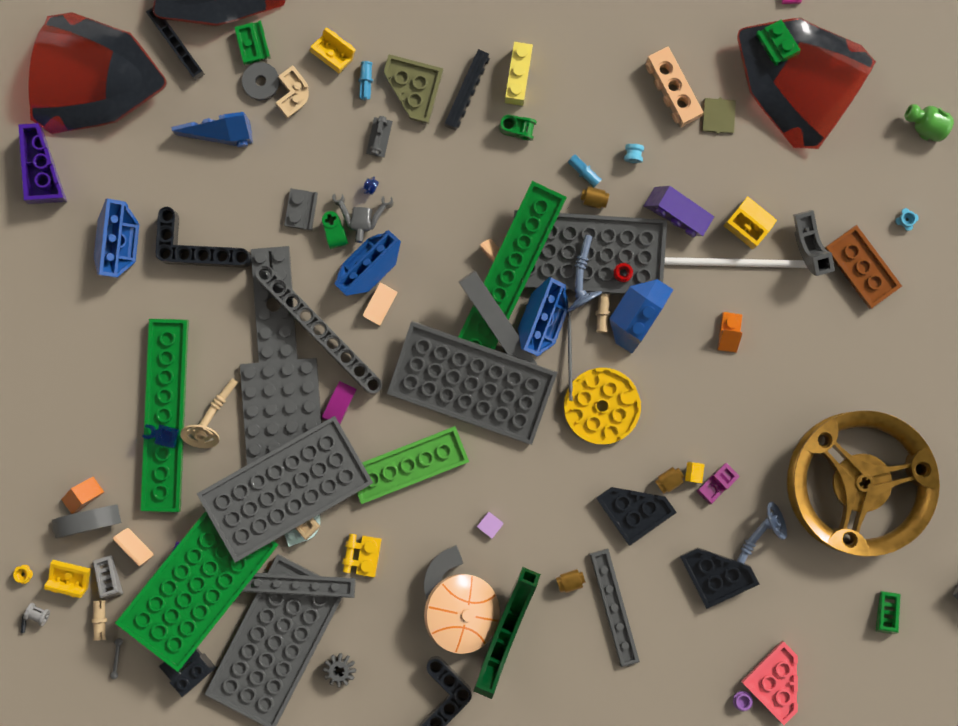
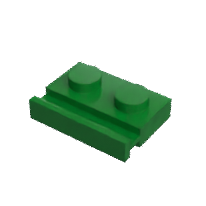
[756,19,801,66]
[234,20,271,65]

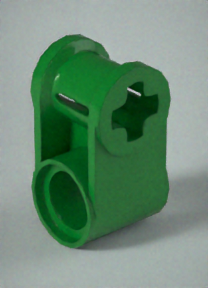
[499,115,537,141]
[322,211,349,250]

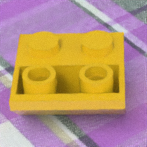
[723,196,777,250]

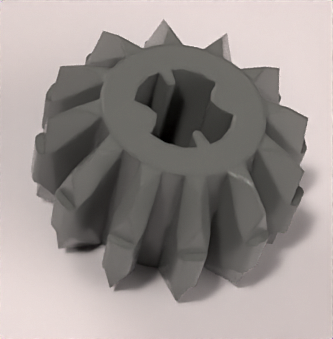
[323,653,357,687]

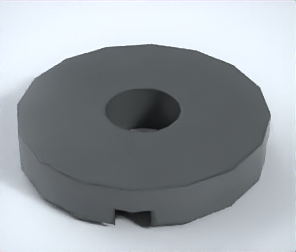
[242,62,280,101]

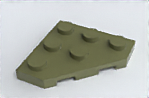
[384,54,443,124]

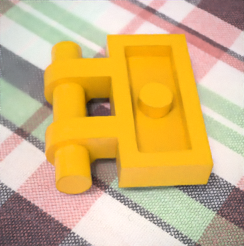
[342,533,382,577]

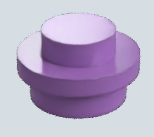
[733,691,753,711]

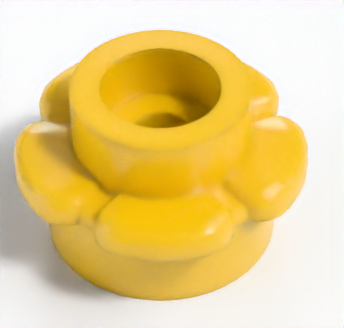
[13,565,33,584]

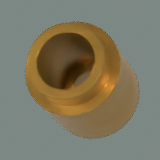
[580,186,609,209]
[655,467,685,494]
[556,569,586,593]

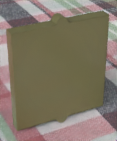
[702,97,736,134]

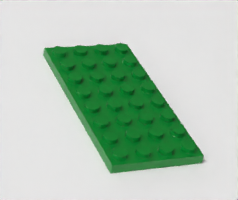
[115,511,279,672]

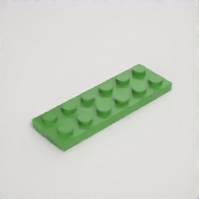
[357,426,469,504]

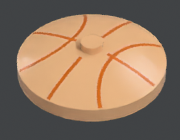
[424,574,500,654]

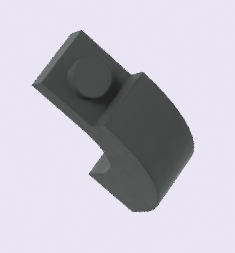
[793,210,835,276]
[52,504,122,538]
[424,545,464,599]

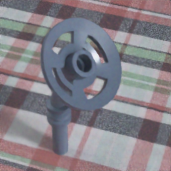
[568,235,602,312]
[737,502,787,563]

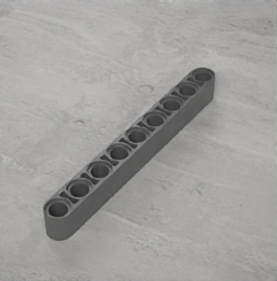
[256,265,382,394]

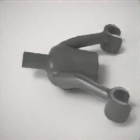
[332,194,394,243]

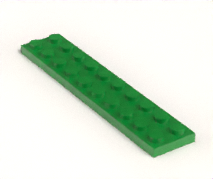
[458,181,567,350]
[140,319,189,512]

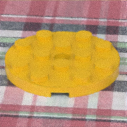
[564,368,641,444]

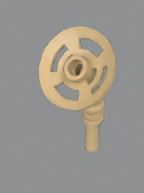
[180,378,238,448]

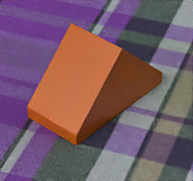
[61,477,104,514]

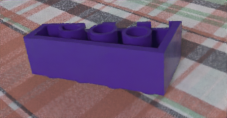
[18,123,67,204]

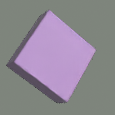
[477,512,504,538]

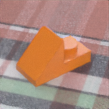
[717,312,743,353]

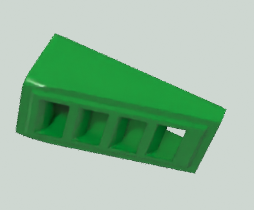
[876,591,901,634]

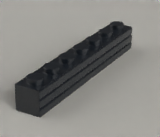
[146,6,205,81]
[445,49,490,131]

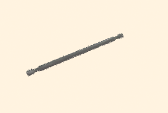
[567,311,573,401]

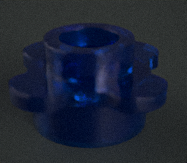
[363,176,379,195]

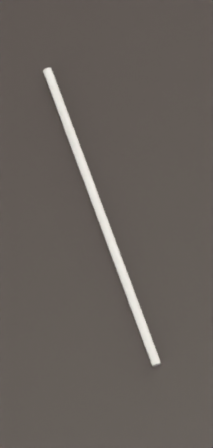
[664,257,834,268]

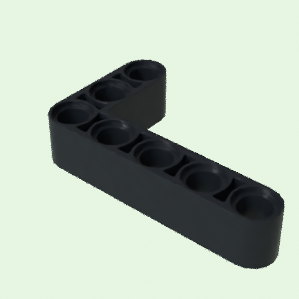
[155,207,252,268]
[419,656,472,726]

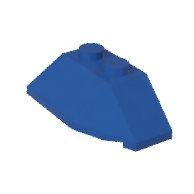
[94,198,140,278]
[334,230,401,296]
[518,277,569,356]
[610,279,674,353]

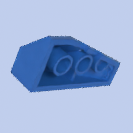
[171,112,253,148]

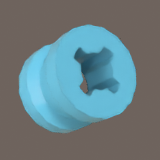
[624,144,644,163]

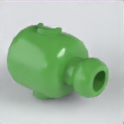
[904,104,954,142]

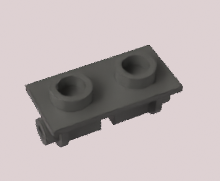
[366,116,393,158]

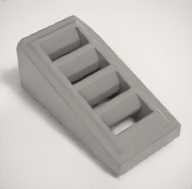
[93,555,123,600]

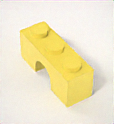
[505,42,533,106]

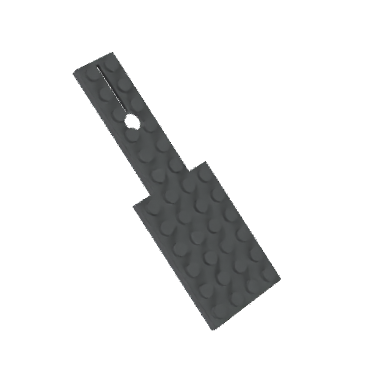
[240,246,322,465]

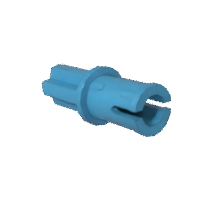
[358,61,373,100]
[568,155,602,188]

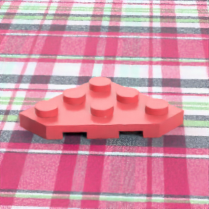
[741,641,798,725]

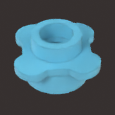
[896,208,919,231]

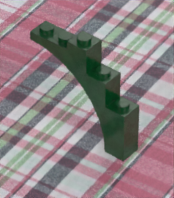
[473,567,541,699]

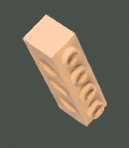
[645,46,704,127]

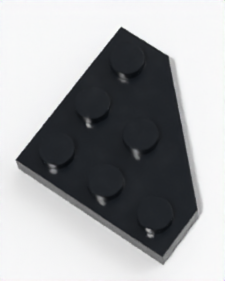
[596,487,677,546]
[680,547,760,609]

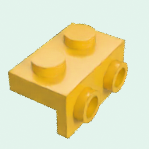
[309,27,356,73]
[44,560,90,598]

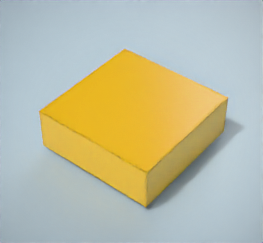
[685,462,705,483]

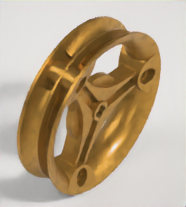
[787,411,940,556]

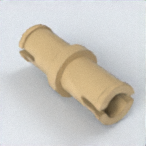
[595,294,611,333]
[91,600,107,641]

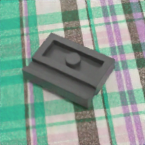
[284,188,318,231]

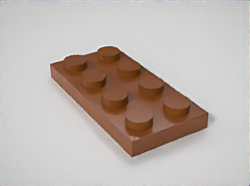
[825,225,902,309]

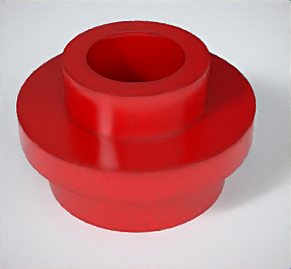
[614,263,633,282]

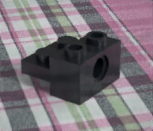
[159,648,217,697]

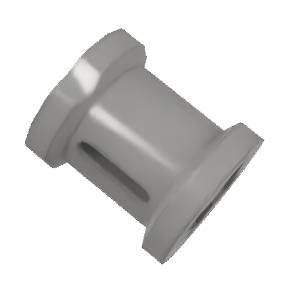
[24,603,50,626]

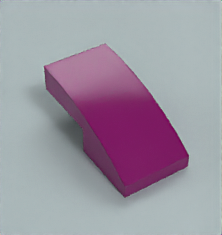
[322,381,357,424]
[696,463,740,505]

